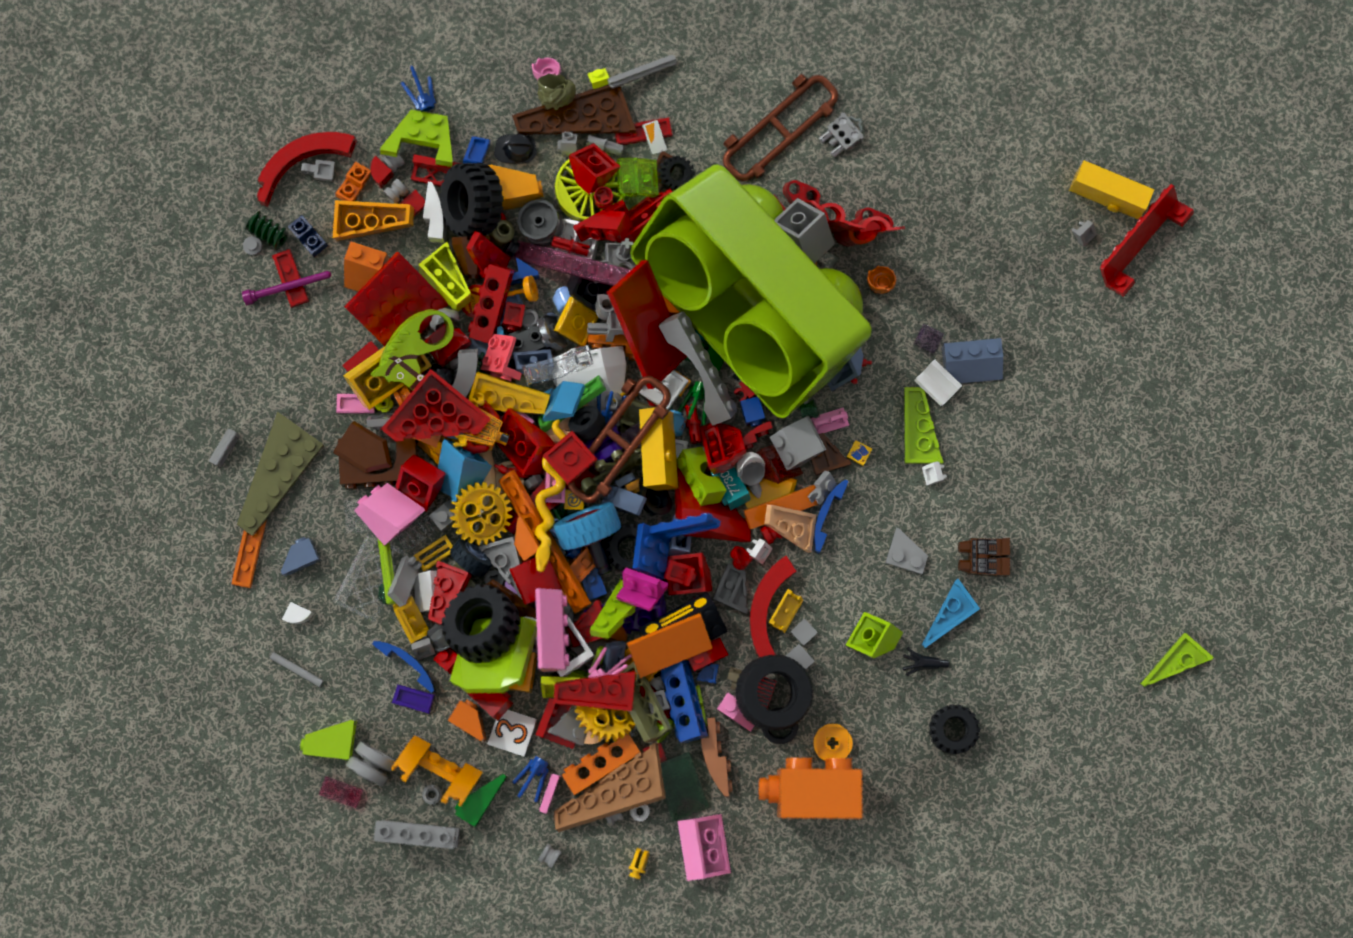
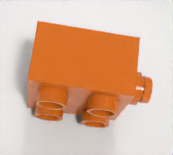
[759,758,862,819]

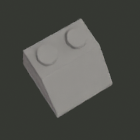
[770,416,826,471]

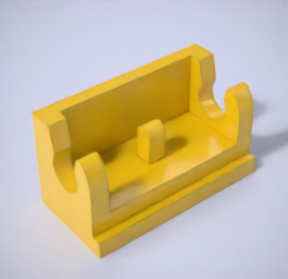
[768,589,803,633]
[393,596,429,644]

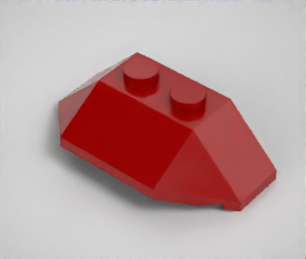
[617,189,673,243]
[700,422,746,475]

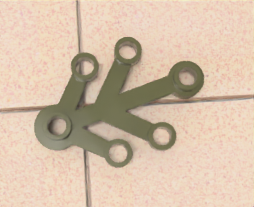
[581,448,642,495]

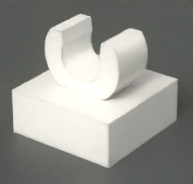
[922,462,947,485]
[747,538,773,565]

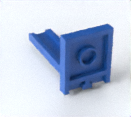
[632,513,721,580]

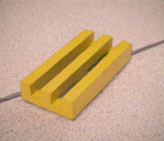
[413,535,453,572]

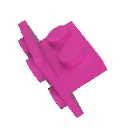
[617,568,668,611]

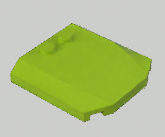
[450,617,537,693]

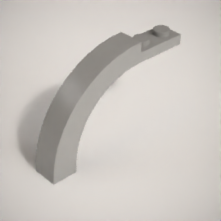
[366,349,478,430]

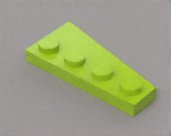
[904,387,944,464]
[590,579,637,639]

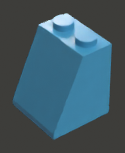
[438,439,492,505]

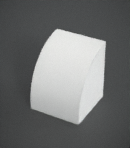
[282,602,314,624]

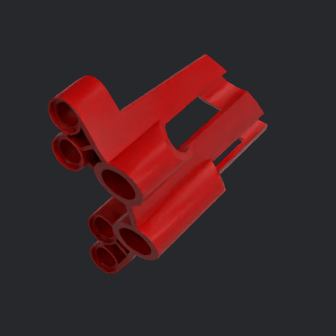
[783,180,905,247]

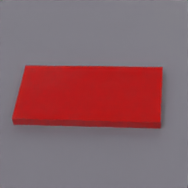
[607,260,687,389]

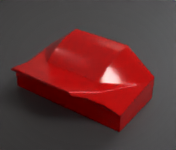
[429,324,472,367]

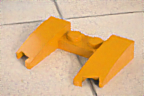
[391,735,483,807]

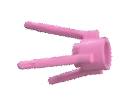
[588,647,631,678]

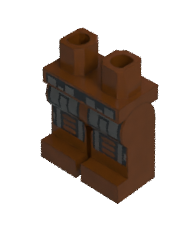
[958,538,1010,577]

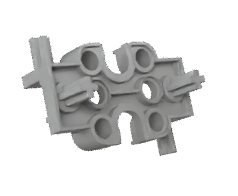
[587,238,636,342]

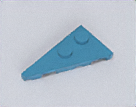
[922,579,980,648]

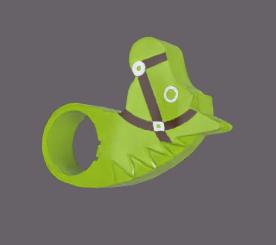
[371,309,454,391]

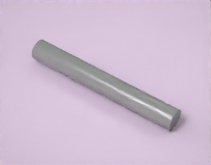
[270,652,324,687]

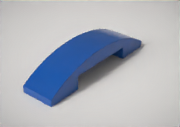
[814,480,848,554]
[372,641,436,694]

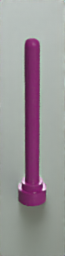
[242,271,331,306]

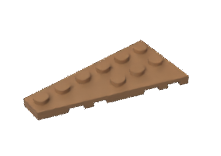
[554,742,665,832]

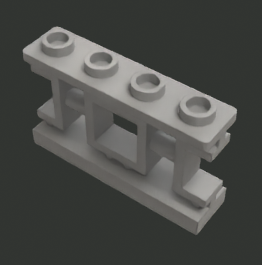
[374,820,460,849]

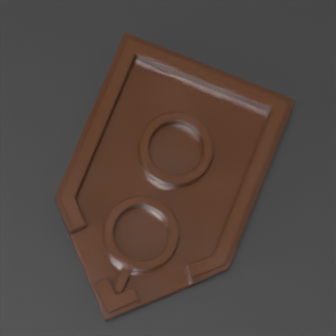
[333,421,392,473]

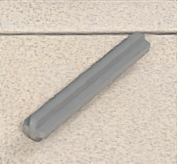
[608,55,677,89]

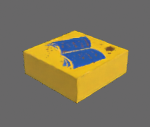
[846,440,872,466]

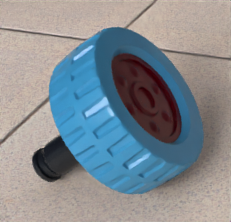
[554,502,621,575]

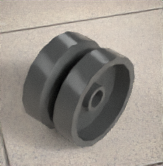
[517,199,564,247]

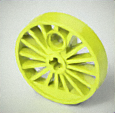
[555,159,626,222]

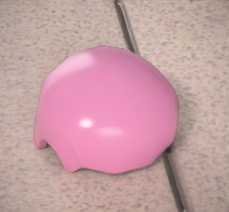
[532,57,561,80]

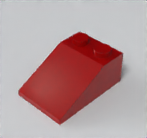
[495,408,555,476]

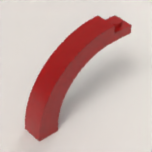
[257,132,357,207]
[749,555,797,675]

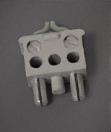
[819,112,863,157]

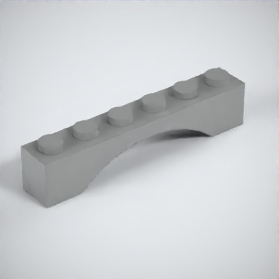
[659,311,738,426]

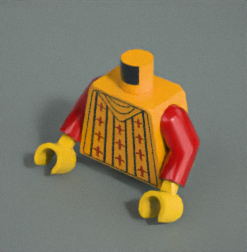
[453,393,510,454]

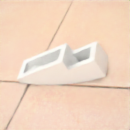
[423,182,447,243]

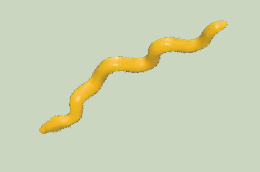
[535,419,566,572]

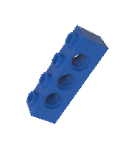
[660,660,708,743]

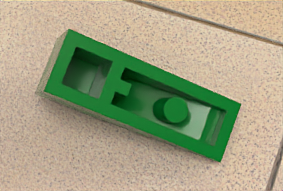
[454,774,508,827]

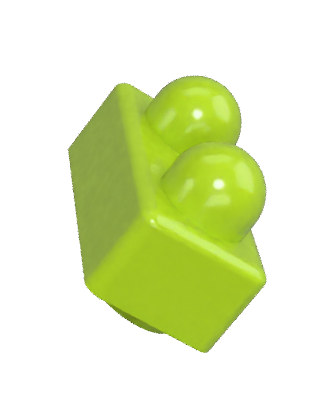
[630,164,872,418]

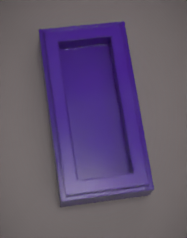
[392,684,435,714]

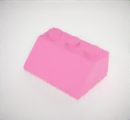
[678,814,731,881]

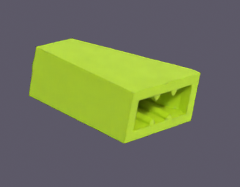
[300,720,357,760]

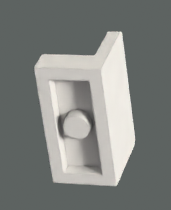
[915,359,962,406]

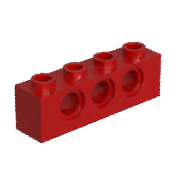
[468,264,515,343]

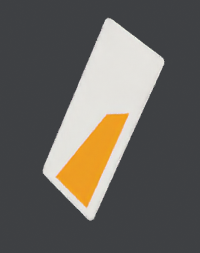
[643,120,667,154]

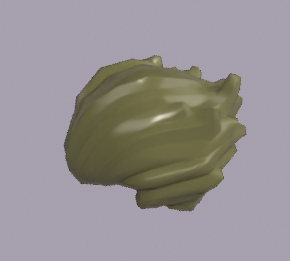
[537,73,576,110]

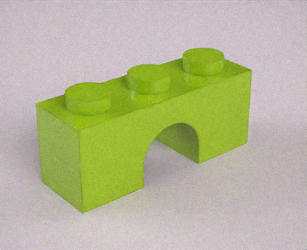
[677,447,727,506]

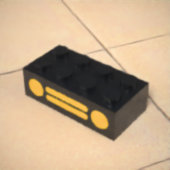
[639,592,728,641]

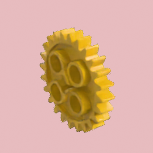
[449,482,512,545]
[574,706,635,742]

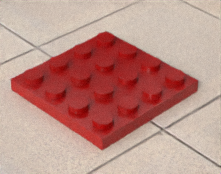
[344,252,448,346]

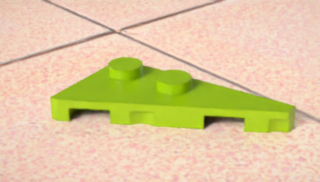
[1140,633,1214,687]

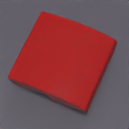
[509,557,562,605]

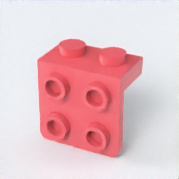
[480,334,522,382]

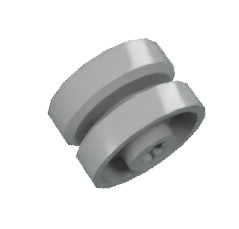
[346,741,395,787]

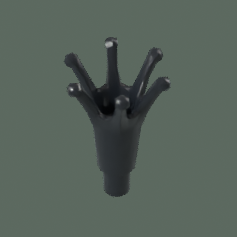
[902,647,949,676]

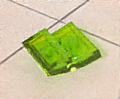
[616,158,659,198]

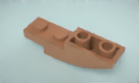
[701,718,732,796]

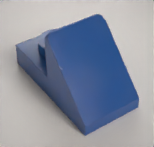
[511,258,540,285]

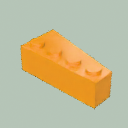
[332,200,414,241]

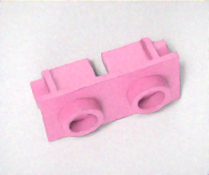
[810,407,849,434]

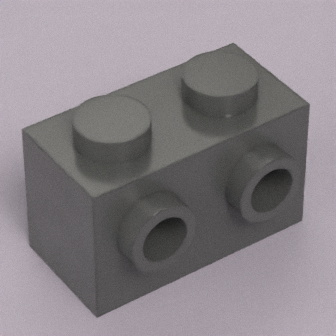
[508,324,550,357]

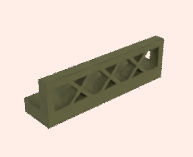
[620,662,672,743]

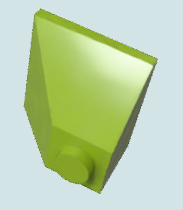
[846,612,903,658]

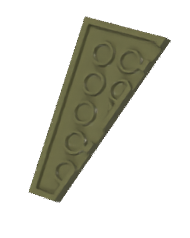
[237,412,324,536]

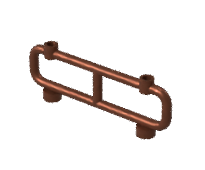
[722,73,838,181]
[568,376,671,503]

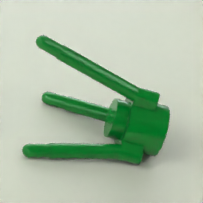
[677,381,707,426]

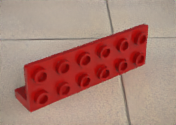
[1100,184,1194,297]

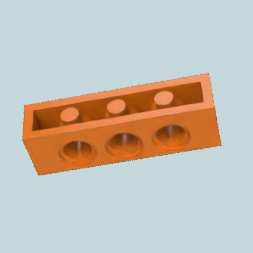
[562,734,640,795]

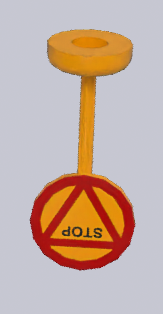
[462,275,538,318]

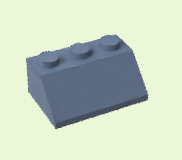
[941,338,1003,384]

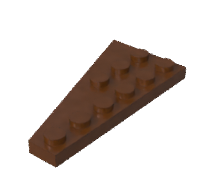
[512,85,636,135]

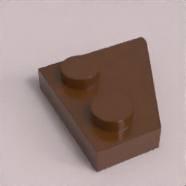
[811,433,851,476]

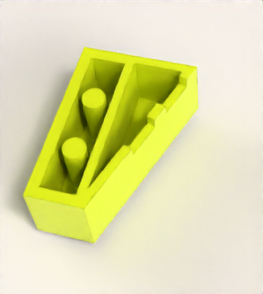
[418,242,471,311]

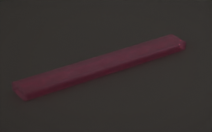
[511,241,631,286]

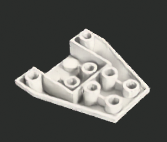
[552,346,627,425]

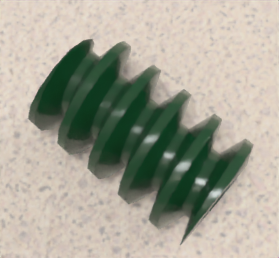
[245,211,288,250]

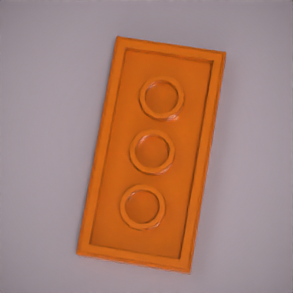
[627,613,712,678]

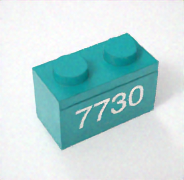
[711,467,751,511]

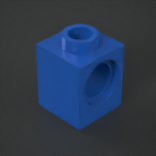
[740,397,765,427]

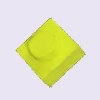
[588,68,609,89]

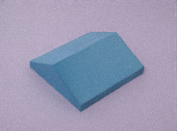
[542,381,586,422]

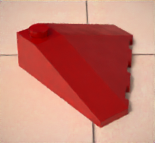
[381,369,491,442]
[675,466,751,543]

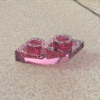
[318,776,363,808]

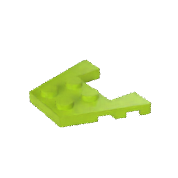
[380,110,453,167]

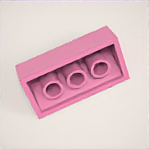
[536,588,570,672]

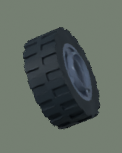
[450,537,492,577]

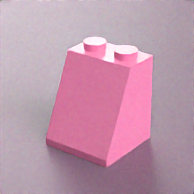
[354,483,425,546]

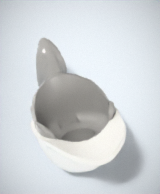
[736,452,765,498]

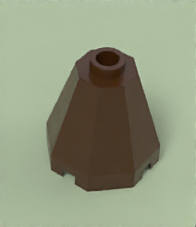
[452,235,491,278]

